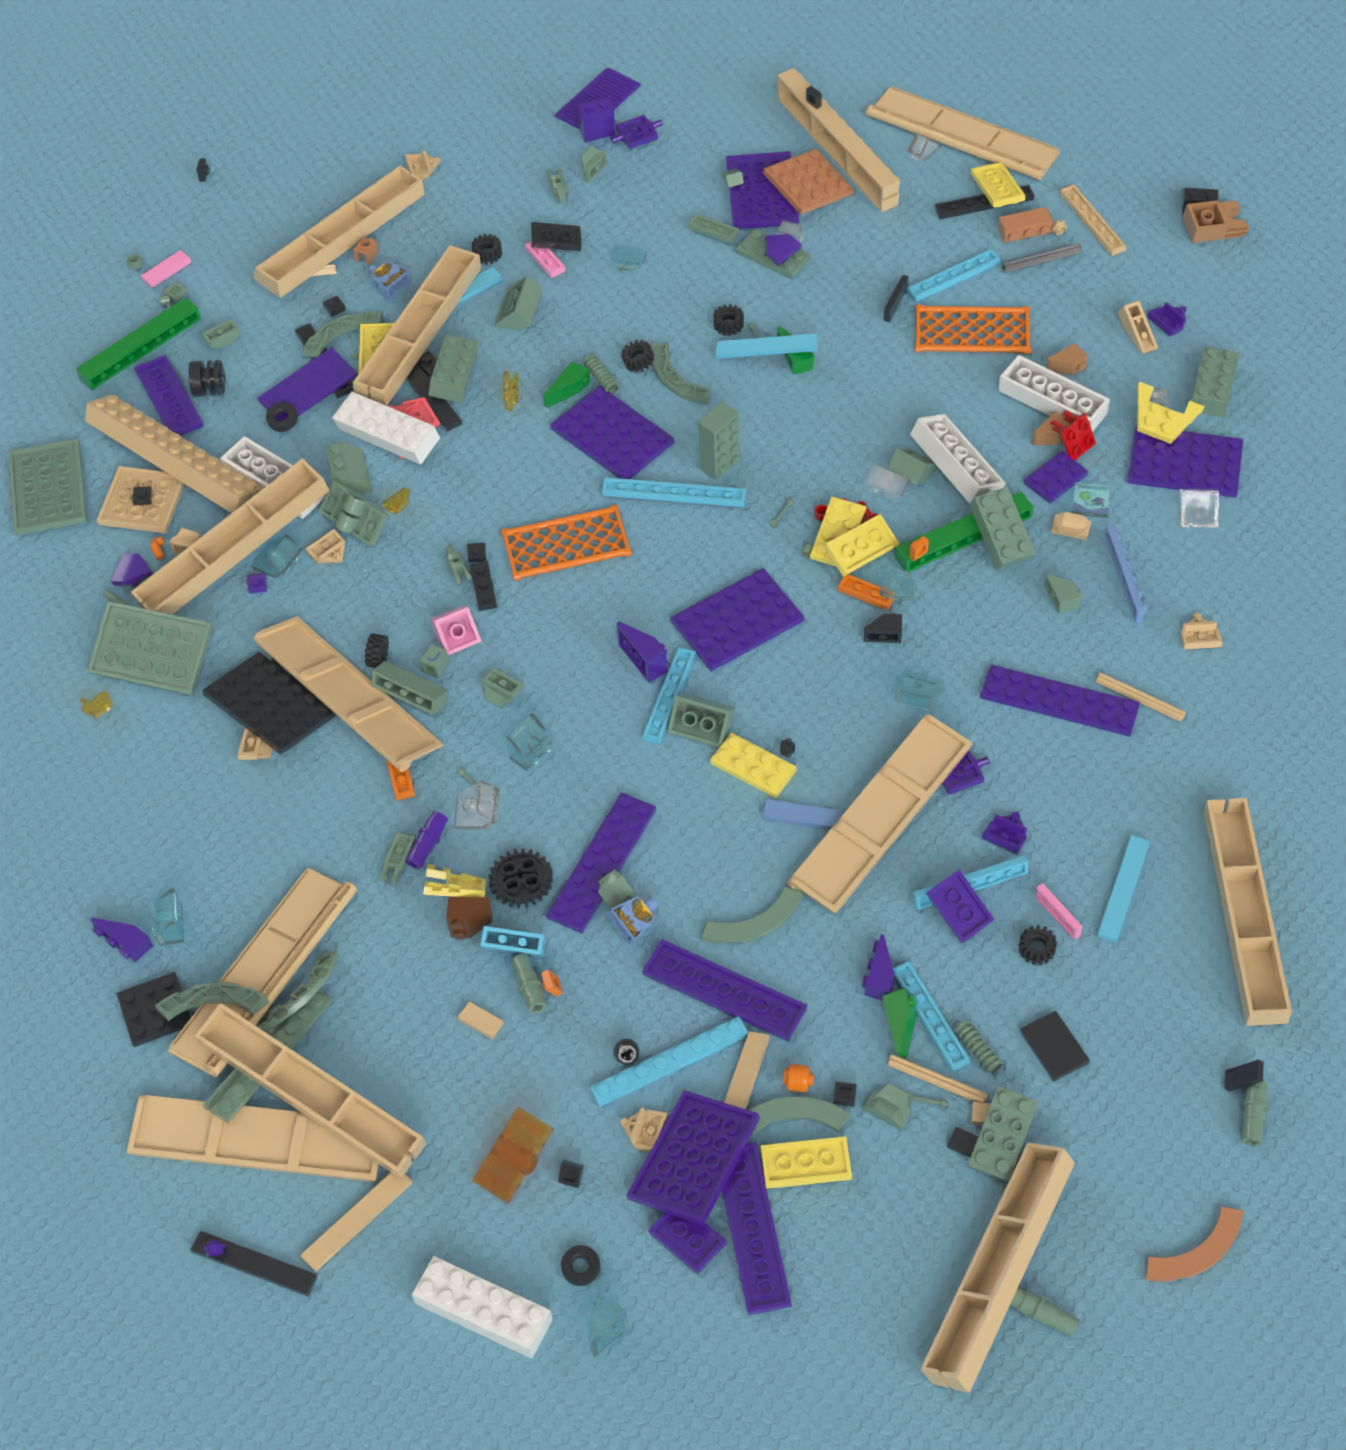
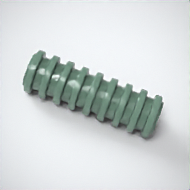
[583,354,619,394]
[955,1020,1003,1074]

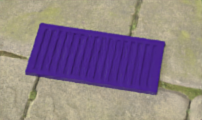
[555,67,641,129]
[257,347,358,421]

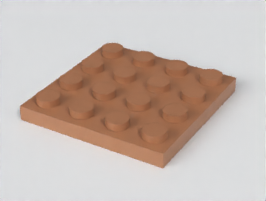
[763,149,854,215]

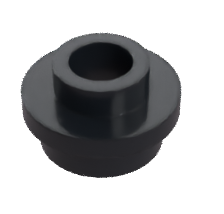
[780,738,795,758]

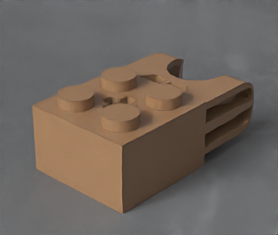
[1182,200,1249,243]

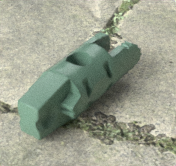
[546,168,568,204]
[444,545,472,585]

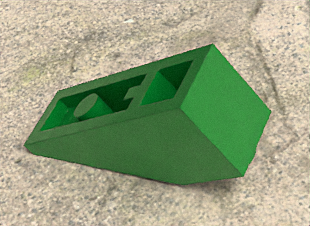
[777,326,815,375]
[543,361,591,408]
[882,988,917,1059]

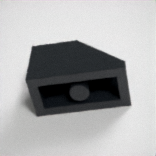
[864,613,902,643]

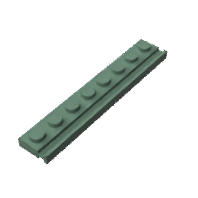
[203,991,332,1123]

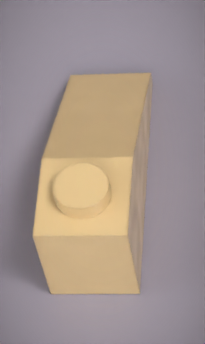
[1117,301,1158,354]

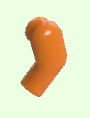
[150,536,165,560]

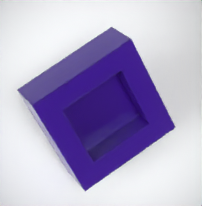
[247,573,267,594]

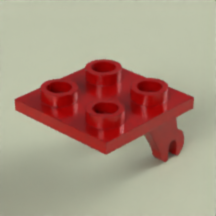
[1050,410,1096,460]

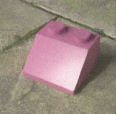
[430,605,481,655]

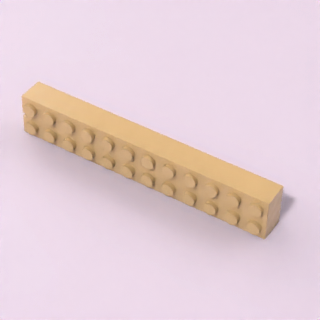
[778,68,900,212]
[255,166,425,298]
[353,245,481,406]
[85,395,264,513]
[131,458,329,615]
[1204,798,1292,1026]
[194,1003,426,1179]
[920,1143,1075,1393]

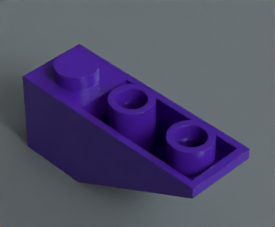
[90,917,153,962]
[862,934,894,1001]

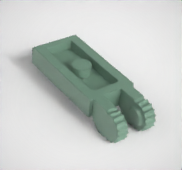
[379,832,416,885]

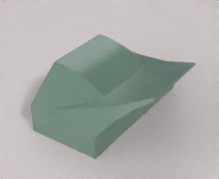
[581,146,607,183]
[201,319,240,349]
[482,667,524,708]
[598,869,636,909]
[863,1083,911,1131]

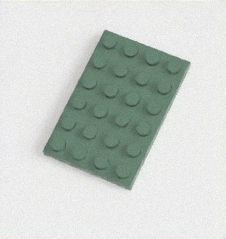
[8,438,87,535]
[87,601,213,696]

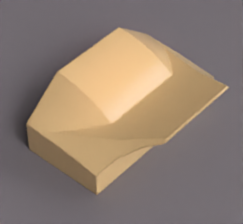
[1051,512,1091,540]
[170,528,200,555]
[237,728,273,760]

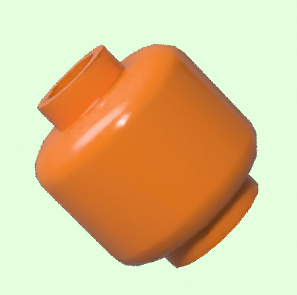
[783,1064,814,1093]

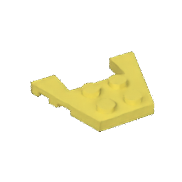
[1137,381,1205,444]
[423,864,486,897]

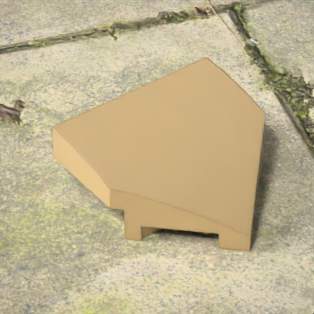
[405,150,441,180]
[305,529,345,563]
[1181,613,1222,649]
[620,1107,669,1153]

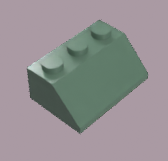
[494,275,542,330]
[325,442,372,494]
[667,693,736,747]

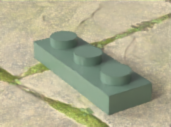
[688,214,740,244]

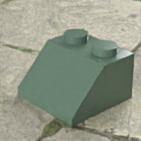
[888,448,938,485]

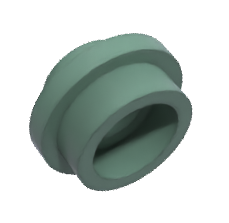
[126,254,143,269]

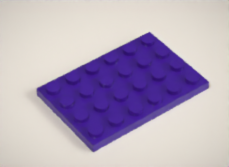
[726,151,799,229]
[550,385,675,479]
[1127,425,1243,498]
[670,568,804,672]
[626,1090,760,1226]

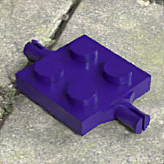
[611,115,663,149]
[942,751,990,795]

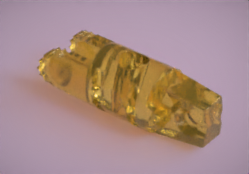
[503,371,519,411]

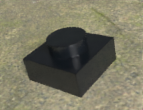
[806,86,822,109]
[196,158,210,182]
[323,296,346,317]
[132,486,153,506]
[467,543,486,563]
[833,1082,857,1107]
[558,1160,584,1188]

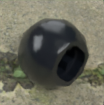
[613,1038,640,1065]

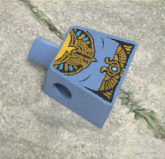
[369,262,410,300]
[606,896,658,945]

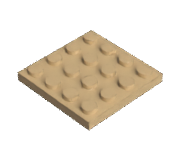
[97,466,185,533]

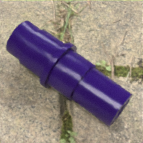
[405,811,448,870]

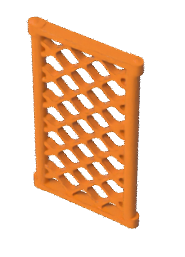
[915,304,1031,354]
[501,504,632,581]

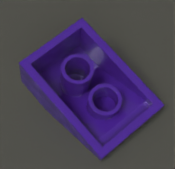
[616,621,668,683]

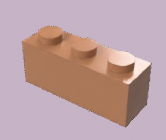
[998,207,1053,243]

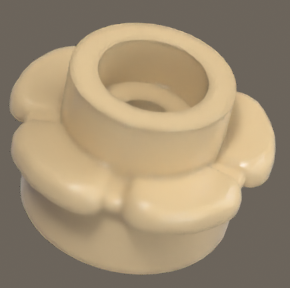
[1051,220,1067,235]

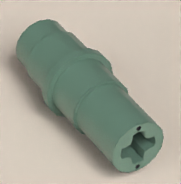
[511,954,546,1014]
[1242,1080,1269,1146]
[1010,1287,1080,1337]

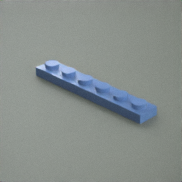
[1105,524,1147,623]

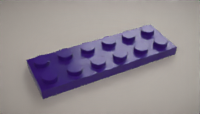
[134,355,204,436]

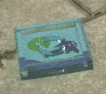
[1071,483,1111,518]

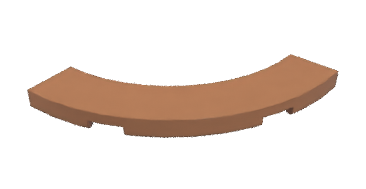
[1146,1207,1244,1282]

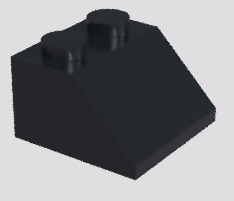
[1182,188,1218,214]

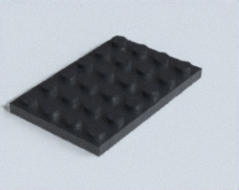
[203,652,337,755]

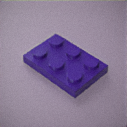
[1024,451,1088,504]
[926,870,995,943]
[648,1213,727,1275]

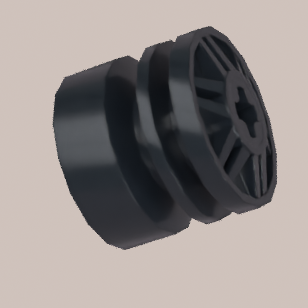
[188,360,226,397]

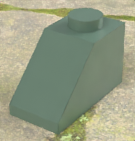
[1044,574,1083,614]

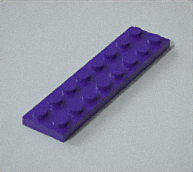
[980,665,1140,737]
[546,792,656,934]
[642,939,808,1042]
[722,1142,792,1315]

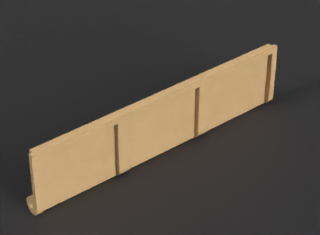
[866,86,1060,181]
[254,616,443,772]
[787,714,973,914]
[168,868,357,1077]
[126,1094,379,1182]

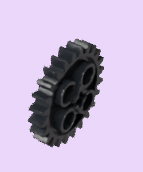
[488,848,553,909]

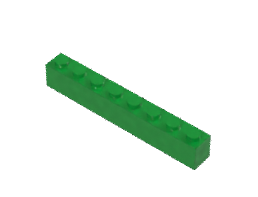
[76,297,201,390]
[895,491,1033,573]

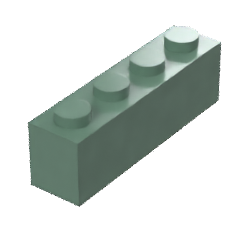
[371,661,448,715]

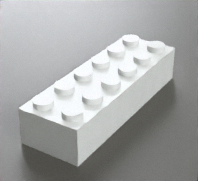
[999,355,1110,432]
[332,392,440,465]
[910,414,1006,503]
[220,436,326,519]
[412,1256,553,1359]

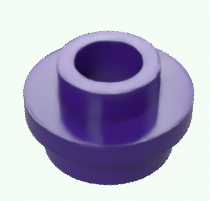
[203,1240,226,1256]

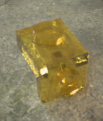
[382,487,410,514]
[80,690,113,719]

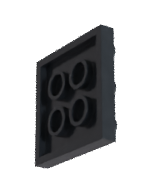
[116,972,191,1047]

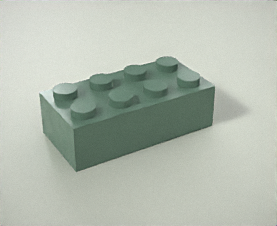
[428,334,479,403]
[1192,346,1240,418]
[698,402,740,480]
[969,487,1035,571]

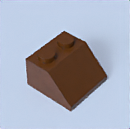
[446,897,493,939]

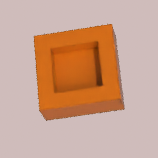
[910,536,929,561]
[541,970,563,997]

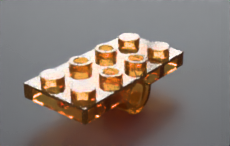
[472,1107,554,1204]

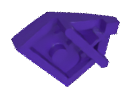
[765,235,802,266]
[1147,302,1186,337]
[110,553,153,588]
[982,812,1027,854]

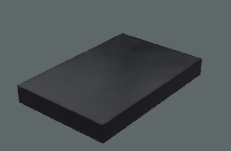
[531,222,581,251]
[1020,1011,1090,1082]

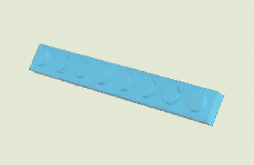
[602,477,747,507]
[590,1017,748,1107]

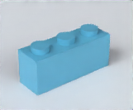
[481,926,546,958]

